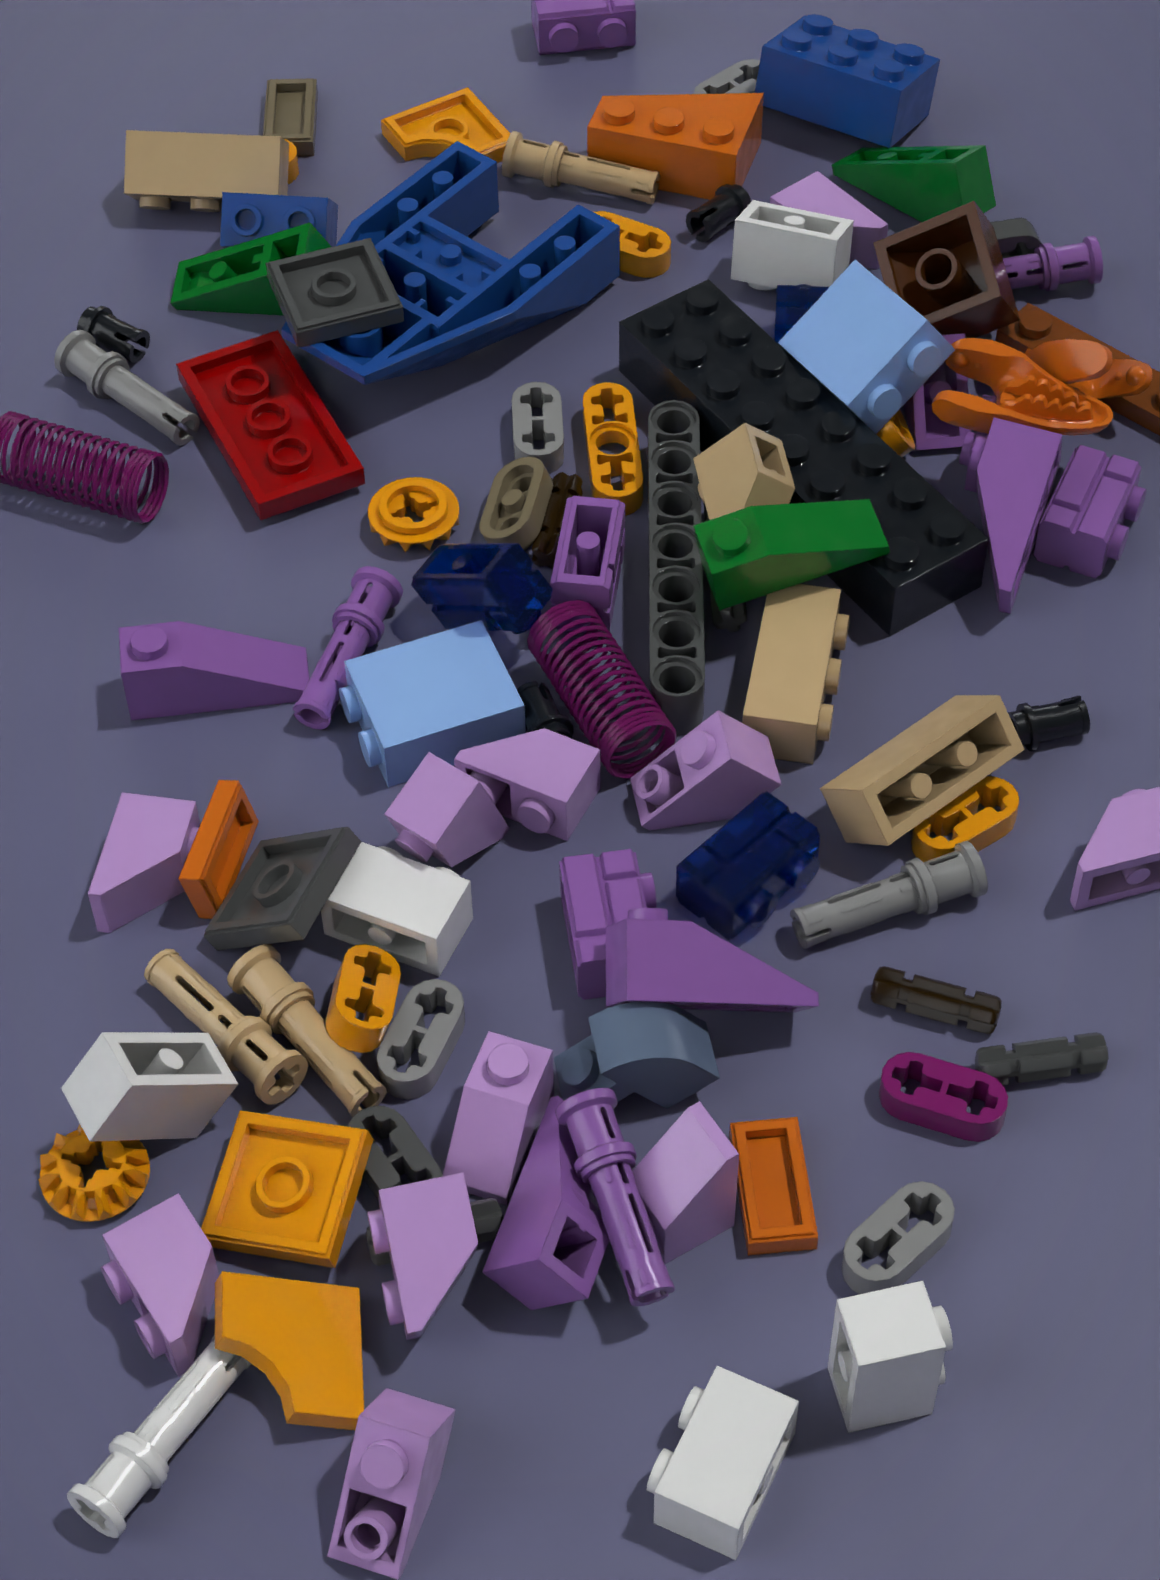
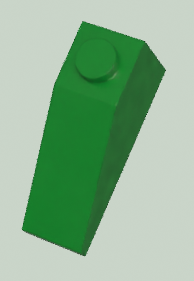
[832,145,996,222]
[170,223,332,316]
[693,499,890,610]

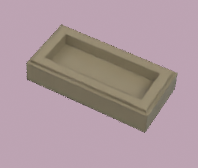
[263,78,318,156]

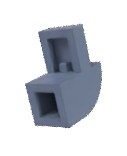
[554,1002,720,1109]

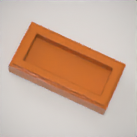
[178,780,259,919]
[729,1117,818,1256]

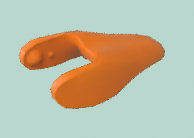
[932,338,1113,436]
[1020,339,1152,399]

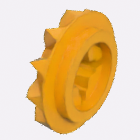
[368,477,459,552]
[38,1124,150,1222]

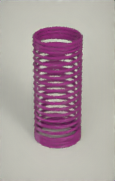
[0,411,169,524]
[527,600,676,778]

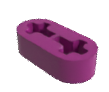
[879,1052,1008,1142]

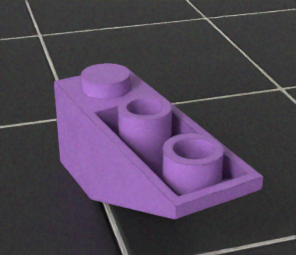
[482,1095,609,1310]

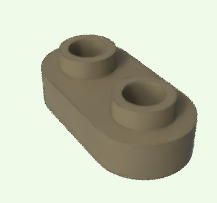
[479,457,553,555]

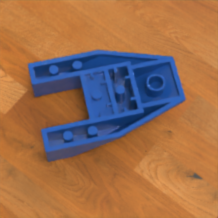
[281,141,620,385]

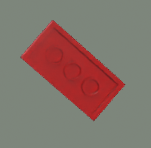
[176,330,365,520]

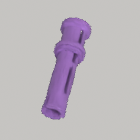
[1003,235,1103,291]
[293,566,403,730]
[555,1088,675,1306]

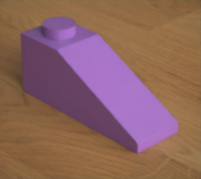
[969,417,1062,614]
[119,621,310,720]
[606,908,819,1013]

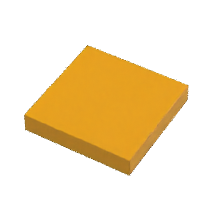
[201,1110,374,1268]

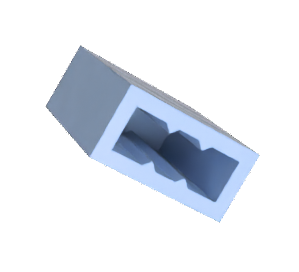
[778,260,955,434]
[339,620,526,788]

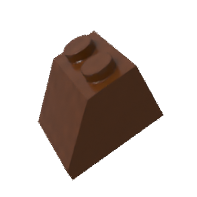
[873,201,1020,338]

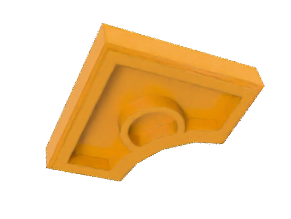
[381,87,511,163]
[215,1271,364,1430]

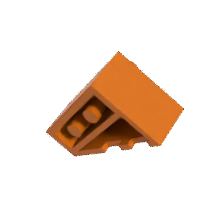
[587,93,764,200]

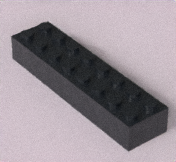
[619,279,989,636]

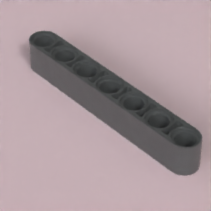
[648,400,705,736]

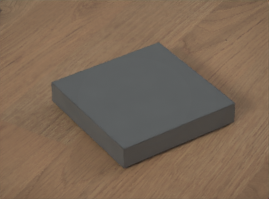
[266,238,404,348]
[203,826,361,951]

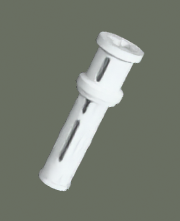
[67,1335,251,1538]

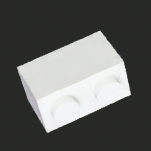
[731,200,854,301]
[321,842,473,977]
[61,1032,238,1142]
[828,1281,953,1433]
[647,1366,799,1560]

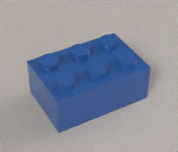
[755,14,940,148]

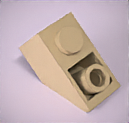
[693,423,795,520]

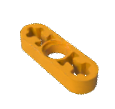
[583,382,643,516]

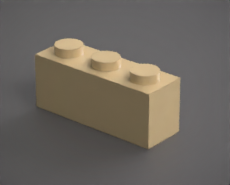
[124,130,289,212]
[742,584,850,764]
[820,695,1025,846]

